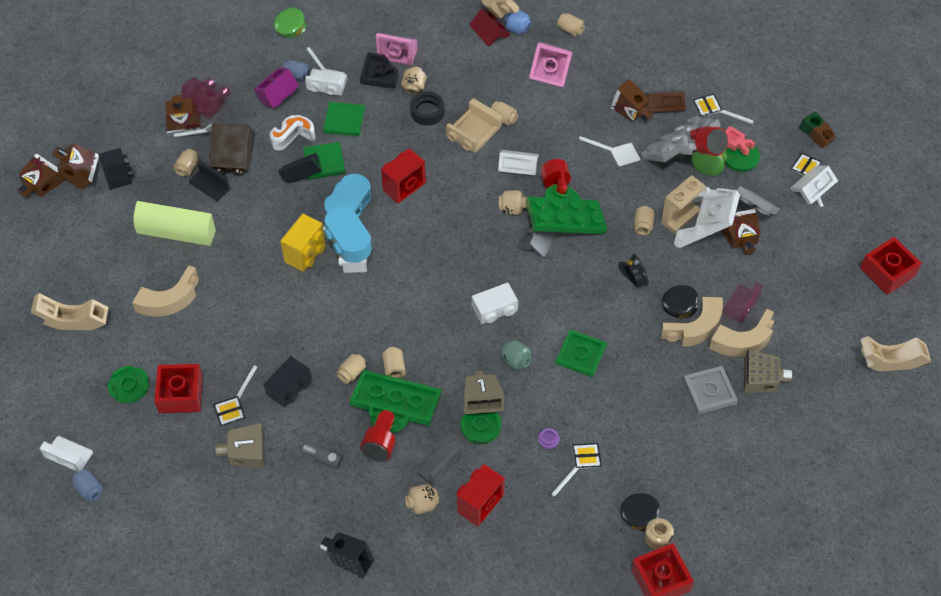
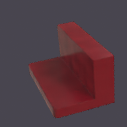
[469,9,511,46]

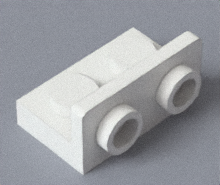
[305,69,347,96]

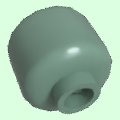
[501,340,531,370]

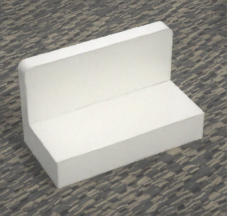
[498,150,539,175]
[790,166,838,204]
[39,436,93,472]

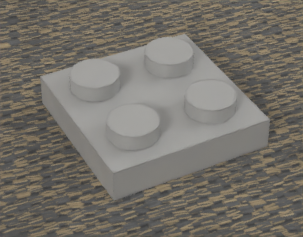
[737,186,780,215]
[683,366,738,415]

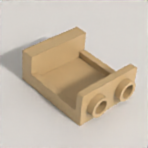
[446,98,502,153]
[661,175,705,234]

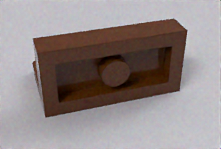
[645,90,685,112]

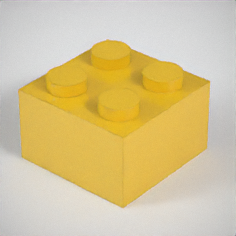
[280,214,326,272]

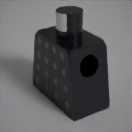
[320,532,374,579]

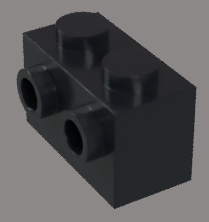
[98,148,134,190]
[263,356,312,408]

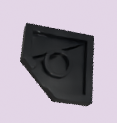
[360,52,399,89]

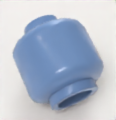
[504,10,531,35]

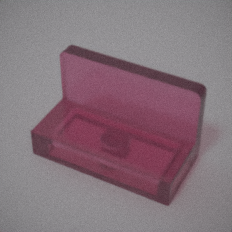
[722,282,763,324]

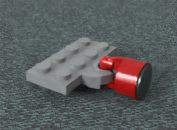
[641,116,728,162]

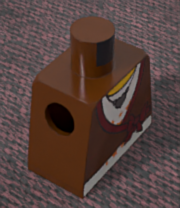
[610,79,653,123]
[166,95,201,133]
[52,144,99,189]
[17,153,66,198]
[720,209,760,255]

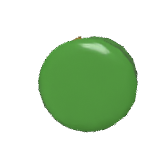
[274,8,306,38]
[691,151,727,176]

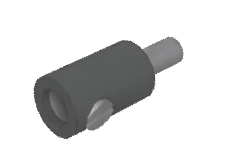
[303,444,344,469]

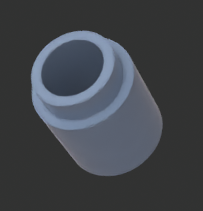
[283,60,310,81]
[72,469,103,501]

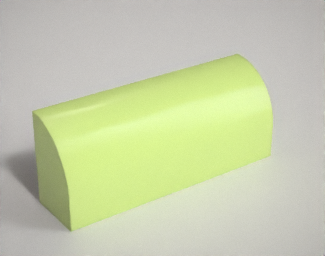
[134,201,216,246]

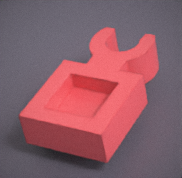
[725,126,755,155]

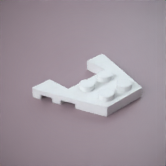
[674,187,740,248]

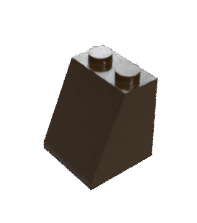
[208,123,255,175]

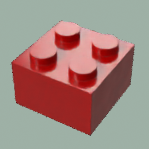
[381,148,426,204]
[860,237,922,295]
[154,364,203,413]
[456,464,505,527]
[631,543,694,596]

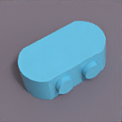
[324,174,372,217]
[324,206,372,263]

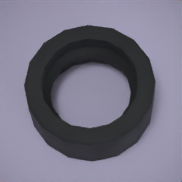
[410,91,445,126]

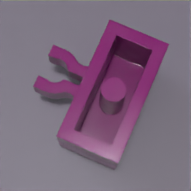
[254,67,299,108]

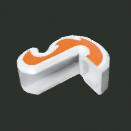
[270,115,316,151]

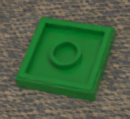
[323,102,365,137]
[303,142,346,180]
[555,330,607,378]

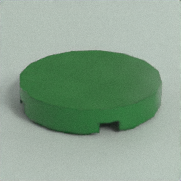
[725,145,760,173]
[107,366,150,404]
[460,412,502,444]

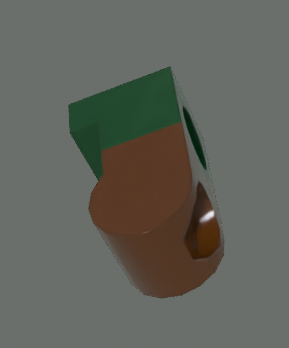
[798,111,836,148]

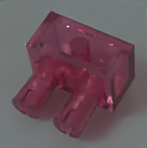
[181,77,230,118]

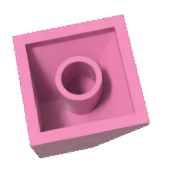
[376,33,418,66]
[529,43,573,87]

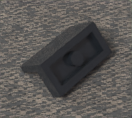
[278,153,322,183]
[189,160,230,202]

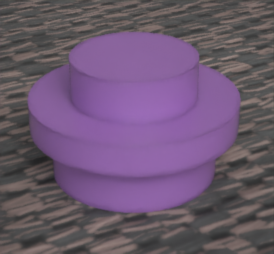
[538,428,559,449]

